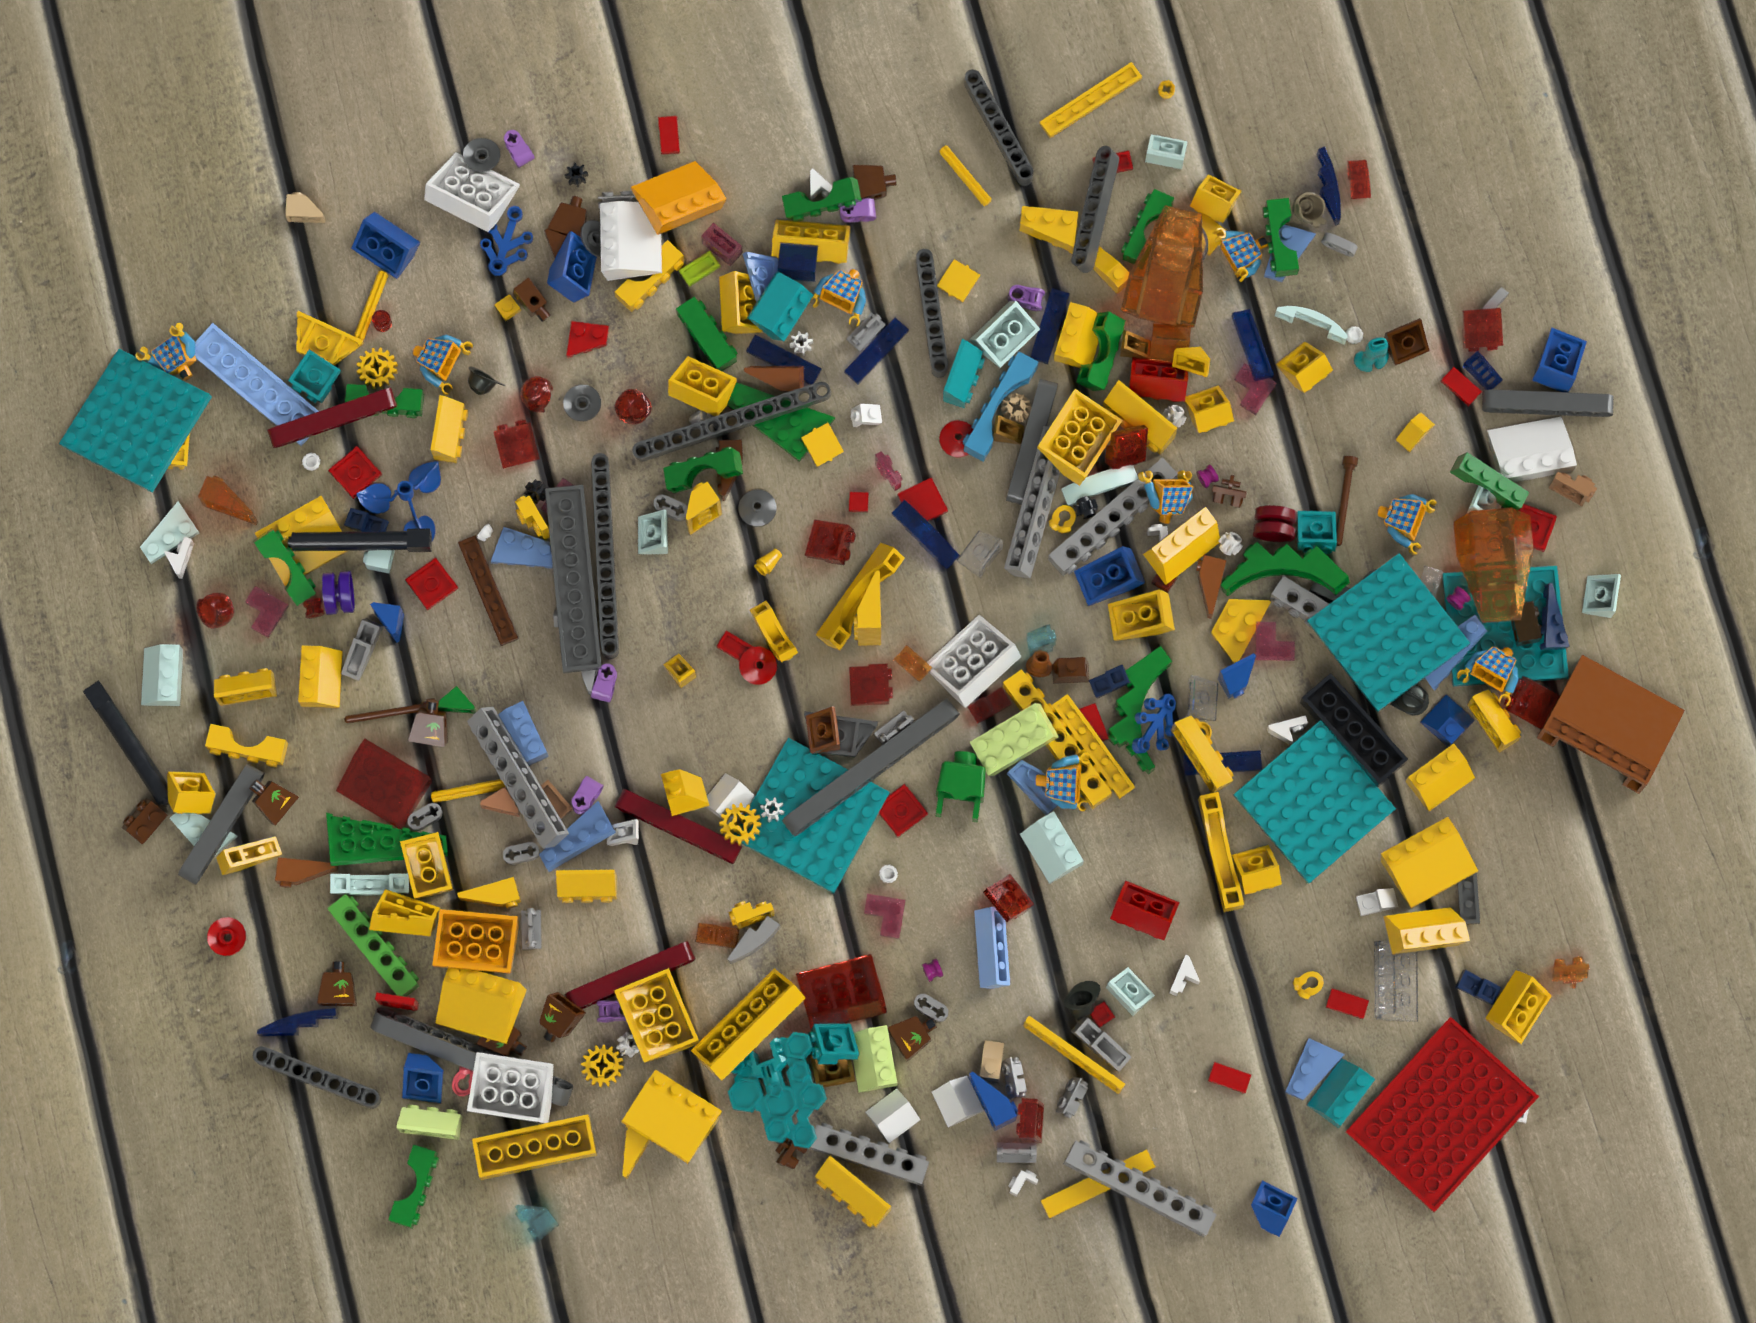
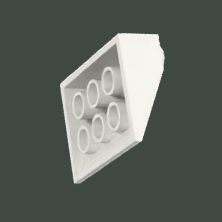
[424,153,520,232]
[600,201,662,281]
[1487,417,1577,482]
[923,615,1021,708]
[467,1052,553,1123]

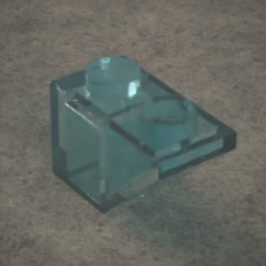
[1026,624,1057,656]
[515,1205,559,1240]

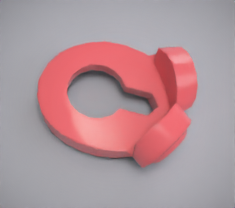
[452,1066,473,1096]

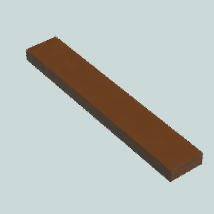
[458,535,519,646]

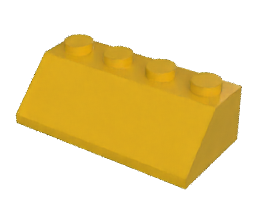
[772,219,851,264]
[1102,380,1177,455]
[1143,507,1220,585]
[1383,907,1470,954]
[815,1156,891,1228]

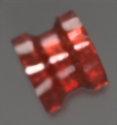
[372,310,392,332]
[303,598,325,619]

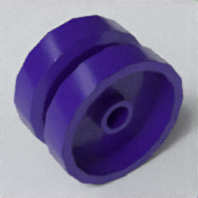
[322,571,355,615]

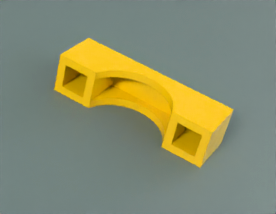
[615,240,684,312]
[205,724,288,767]

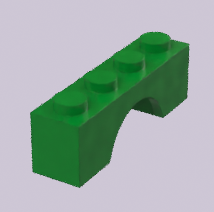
[782,177,862,222]
[1121,189,1175,268]
[1262,198,1299,277]
[1076,311,1126,391]
[345,384,424,418]
[663,447,743,493]
[1450,452,1529,512]
[253,528,316,606]
[388,1144,439,1229]

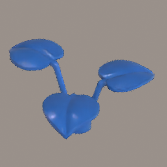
[357,461,441,541]

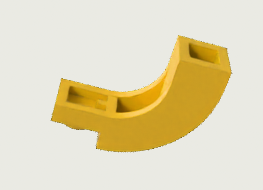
[750,601,798,662]

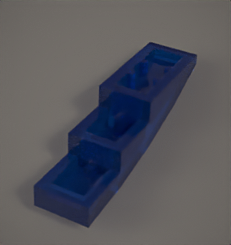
[1316,146,1341,226]
[891,500,960,569]
[257,1008,338,1037]

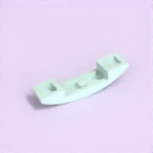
[1275,306,1348,345]
[1061,464,1138,506]
[330,874,409,896]

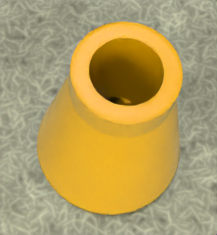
[754,548,782,576]

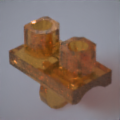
[894,645,932,683]
[1552,956,1590,989]

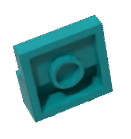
[288,349,341,404]
[1297,511,1337,554]
[808,1024,859,1064]

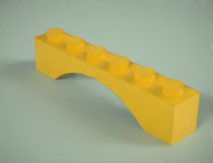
[816,543,905,650]
[1198,792,1244,912]

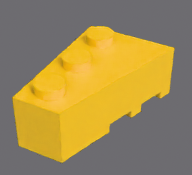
[1019,206,1078,254]
[369,889,440,937]

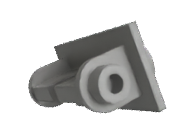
[598,191,636,210]
[846,313,886,352]
[874,710,914,745]
[521,908,541,949]
[1002,1057,1027,1100]
[1055,1077,1088,1119]
[997,1143,1037,1163]

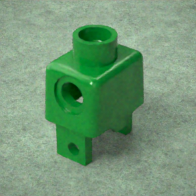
[935,751,986,823]

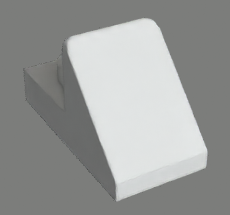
[810,169,833,201]
[164,537,194,579]
[1267,715,1308,745]
[607,819,639,846]
[1356,888,1398,916]
[1169,955,1200,996]

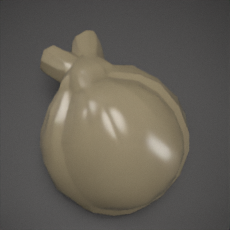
[1293,192,1327,229]

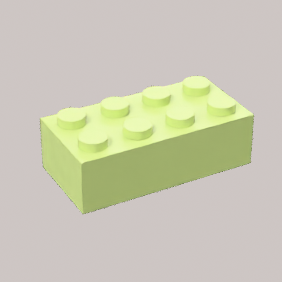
[970,703,1059,776]

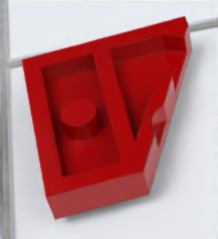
[566,321,609,358]

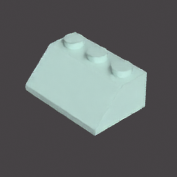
[969,301,1040,368]
[141,644,183,706]
[1020,811,1084,884]

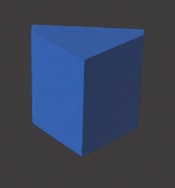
[370,602,404,643]

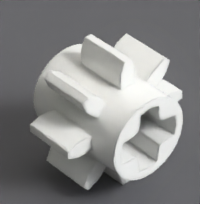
[790,331,813,356]
[1162,405,1187,428]
[1218,532,1243,555]
[760,798,784,822]
[616,1032,639,1058]

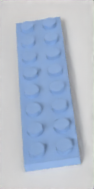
[195,323,319,446]

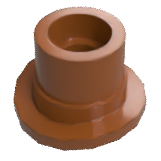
[1026,650,1053,677]

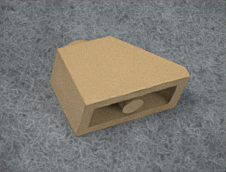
[285,192,325,223]
[980,1040,1004,1082]

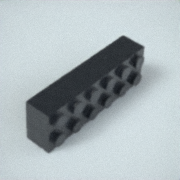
[1300,673,1408,787]

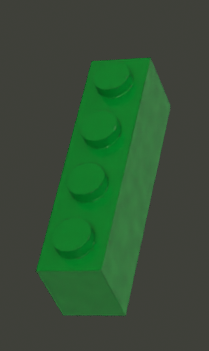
[676,296,738,371]

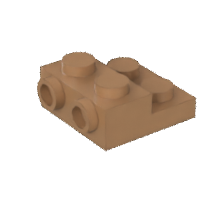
[1549,472,1597,506]

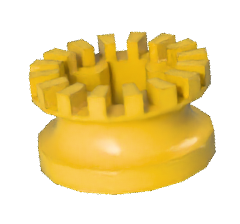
[1158,80,1175,99]

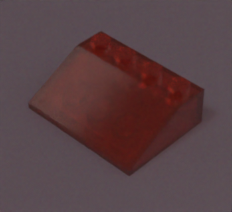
[336,738,432,829]
[796,954,887,1030]

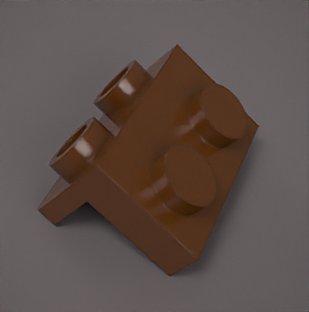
[121,798,168,845]

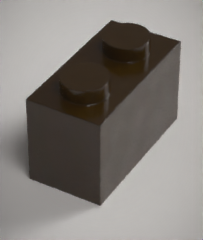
[1508,601,1543,646]

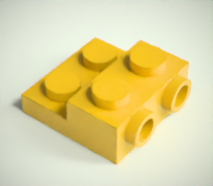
[515,496,550,540]
[728,901,775,930]

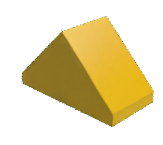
[1172,347,1210,377]
[1396,412,1435,452]
[663,653,696,688]

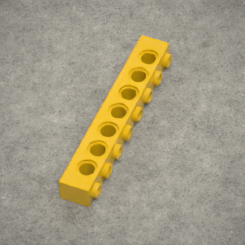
[1002,669,1113,810]

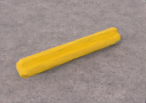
[939,145,991,206]
[354,271,388,341]
[431,779,507,803]

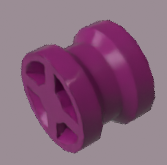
[1196,464,1219,488]
[1446,587,1471,611]
[922,958,944,982]

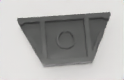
[804,711,878,758]

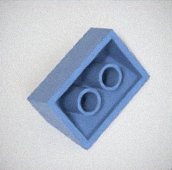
[498,701,549,766]

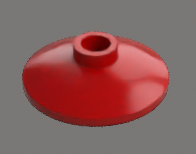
[939,420,974,458]
[739,646,777,685]
[207,917,246,956]

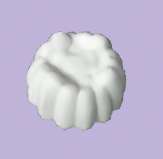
[1345,326,1363,344]
[689,410,707,424]
[302,453,320,471]
[477,524,493,541]
[879,865,898,883]

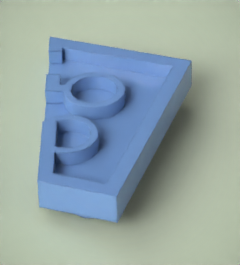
[1264,225,1316,282]
[743,252,778,303]
[1007,760,1057,815]
[1285,1039,1345,1100]

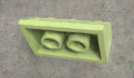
[853,1025,897,1093]
[397,1105,462,1140]

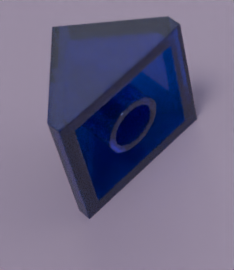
[778,242,818,282]

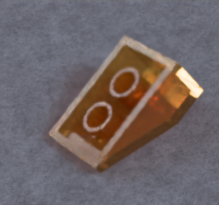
[198,476,258,525]

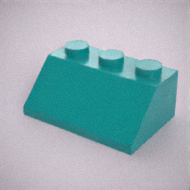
[747,272,814,341]
[943,339,985,408]
[1307,1058,1375,1129]

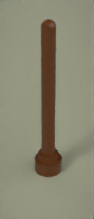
[1336,456,1358,546]
[344,698,435,723]

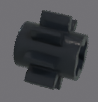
[565,163,588,188]
[524,479,546,504]
[1074,496,1098,519]

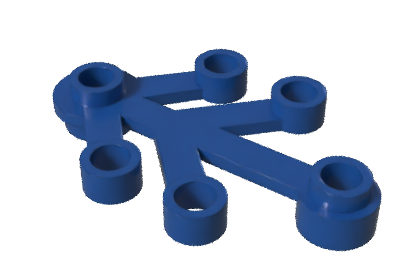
[480,206,533,276]
[1132,694,1176,754]

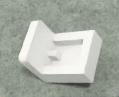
[851,404,882,427]
[1147,524,1168,541]
[1008,1170,1038,1197]

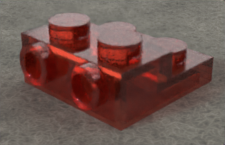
[1462,308,1503,352]
[493,419,540,469]
[1105,425,1148,469]
[805,519,856,565]
[849,663,893,706]
[1504,676,1560,729]
[983,874,1034,922]
[1016,1098,1044,1143]

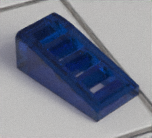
[1463,351,1503,390]

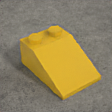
[1108,589,1175,641]
[400,832,453,900]

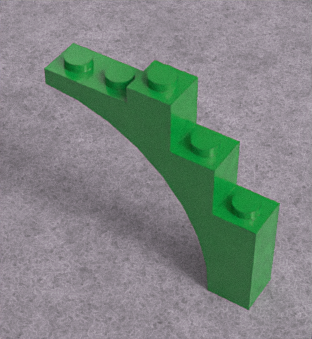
[1221,542,1350,596]
[1107,646,1172,775]

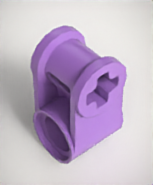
[504,130,535,168]
[840,198,876,223]
[1008,285,1045,311]
[591,664,617,703]
[572,776,604,815]
[597,1000,626,1022]

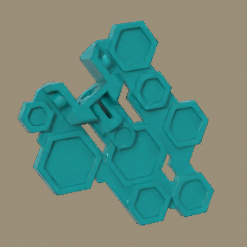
[728,1032,827,1149]

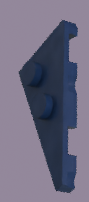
[1540,583,1570,650]

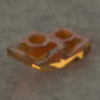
[695,923,739,949]

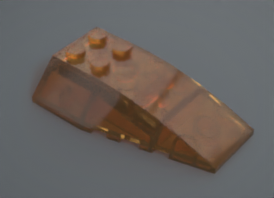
[1121,206,1203,328]
[1454,508,1534,623]

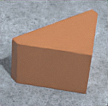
[480,787,520,817]

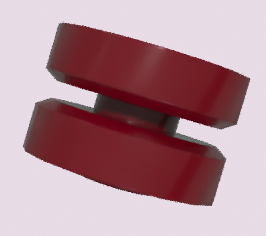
[1253,505,1297,543]

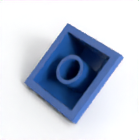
[1218,653,1256,699]
[1420,694,1475,747]
[402,1053,443,1103]
[1251,1180,1298,1237]

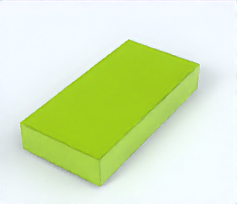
[679,251,721,287]

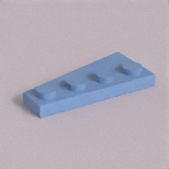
[491,527,553,569]
[1425,615,1487,691]
[539,801,616,872]

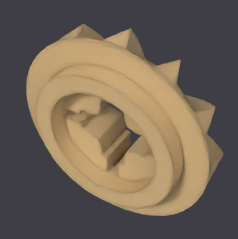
[1001,393,1031,423]

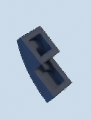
[344,508,389,531]
[1089,664,1130,699]
[1455,970,1502,1005]

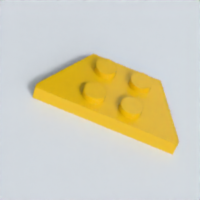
[296,311,364,366]
[1211,599,1271,664]

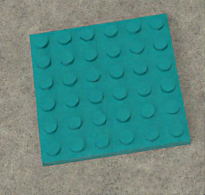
[59,349,212,493]
[1307,553,1470,712]
[1442,566,1569,687]
[1233,720,1396,884]
[734,738,890,894]

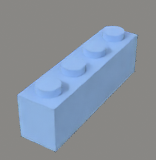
[974,907,1010,989]

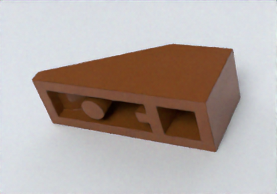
[744,366,804,392]
[1196,555,1226,619]
[275,857,338,888]

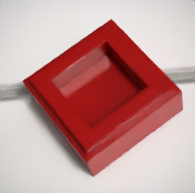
[849,492,869,513]
[1090,1001,1115,1028]

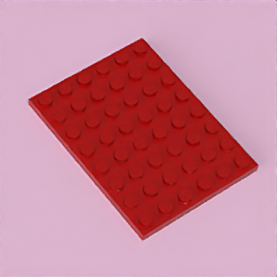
[1345,1017,1539,1213]

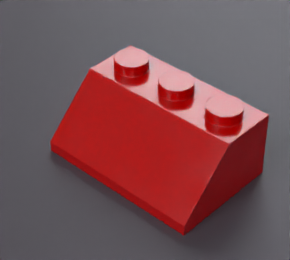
[1129,357,1188,402]
[1110,881,1180,941]

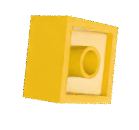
[1190,174,1241,223]
[1276,342,1333,393]
[1185,385,1234,433]
[661,769,709,816]
[167,771,215,814]
[1232,845,1282,894]

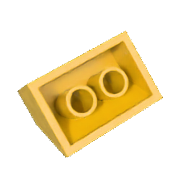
[719,271,763,334]
[1054,302,1099,368]
[668,356,737,416]
[430,395,468,463]
[686,481,722,535]
[298,646,343,708]
[214,668,277,706]
[1467,689,1521,753]
[1405,744,1475,812]
[556,870,617,903]
[1485,970,1552,1044]

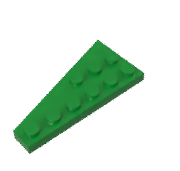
[727,382,835,462]
[326,813,448,866]

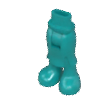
[1354,337,1389,372]

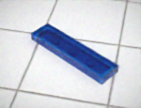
[1030,288,1070,364]
[1231,309,1274,381]
[844,318,909,385]
[746,335,822,385]
[1183,750,1262,776]

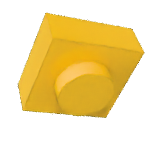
[494,294,521,321]

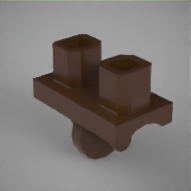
[1212,475,1247,508]
[775,1138,807,1169]

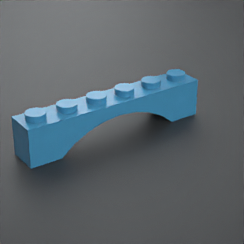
[962,352,1039,462]

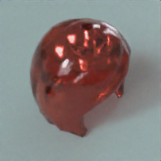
[520,376,553,413]
[614,389,652,425]
[196,592,235,629]

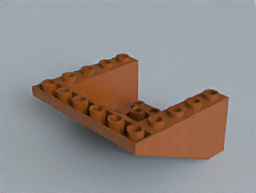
[1537,655,1685,794]

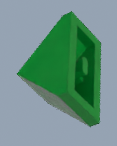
[438,686,476,714]

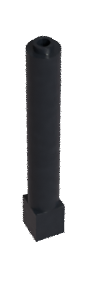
[288,528,432,552]
[83,680,169,806]

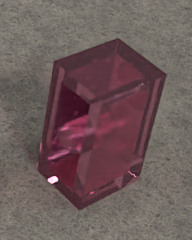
[701,223,743,266]

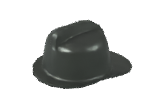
[468,366,505,395]
[1390,685,1429,716]
[1063,981,1101,1021]

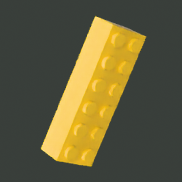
[691,968,805,1081]
[472,1114,597,1180]

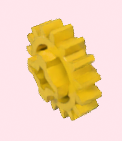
[356,348,398,389]
[719,803,761,846]
[581,1044,624,1088]

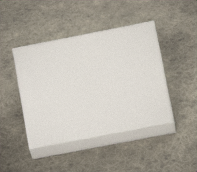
[706,773,755,824]
[932,1076,984,1128]
[865,1089,920,1143]

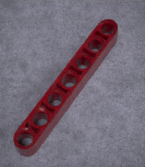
[267,388,397,448]
[615,789,743,864]
[564,941,696,1010]

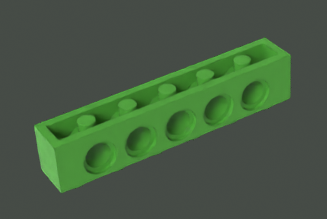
[327,894,419,997]

